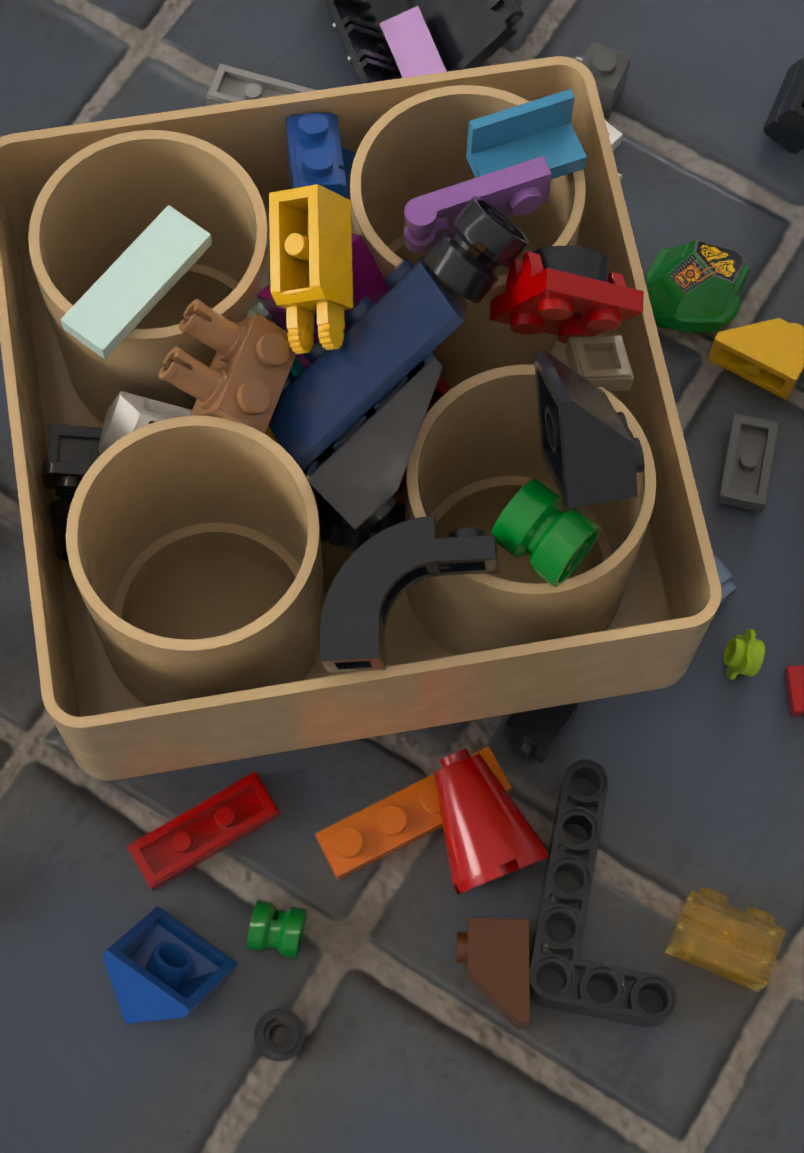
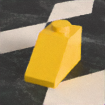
[707,318,804,400]

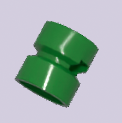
[490,478,602,588]

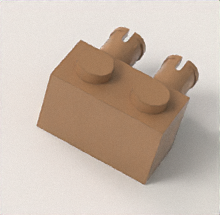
[158,299,296,434]

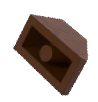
[456,918,530,1029]

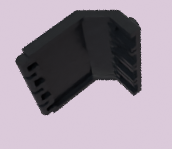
[324,0,524,84]

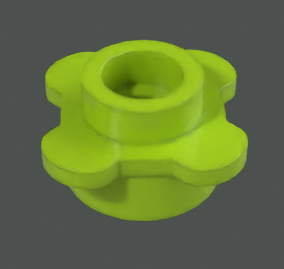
[723,628,765,680]

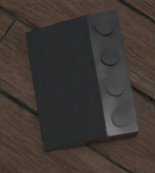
[307,349,443,530]

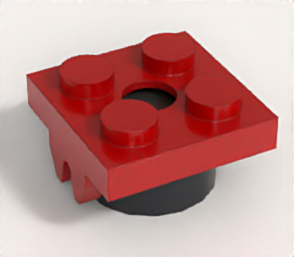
[490,246,644,344]

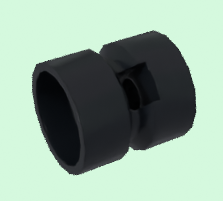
[423,196,529,304]

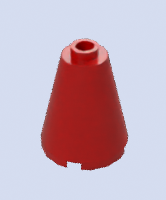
[434,748,549,895]

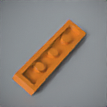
[315,746,512,881]

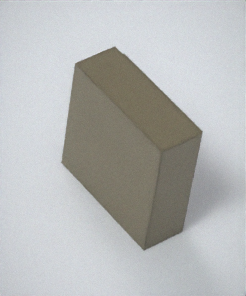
[565,335,634,392]

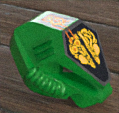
[644,240,749,332]

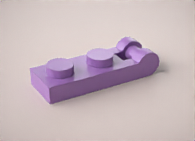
[403,156,552,254]

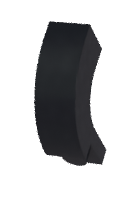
[319,516,499,673]

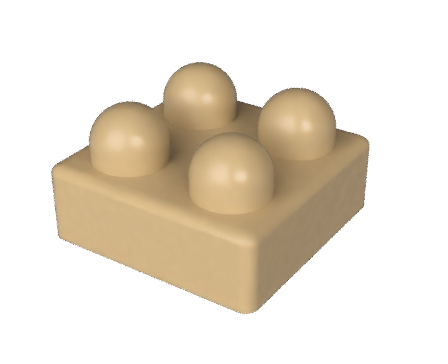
[0,56,722,781]

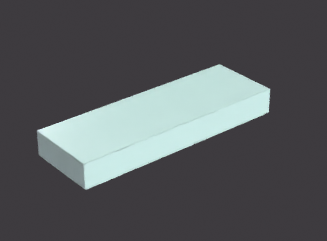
[60,205,212,359]

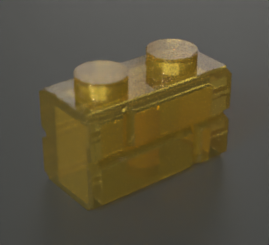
[664,888,786,992]

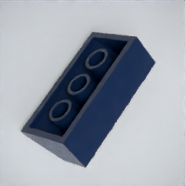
[269,255,469,471]

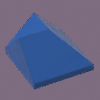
[103,906,237,1024]

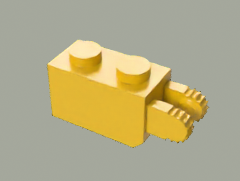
[269,184,353,354]

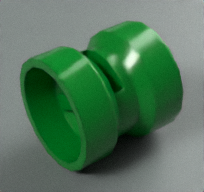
[246,899,307,959]

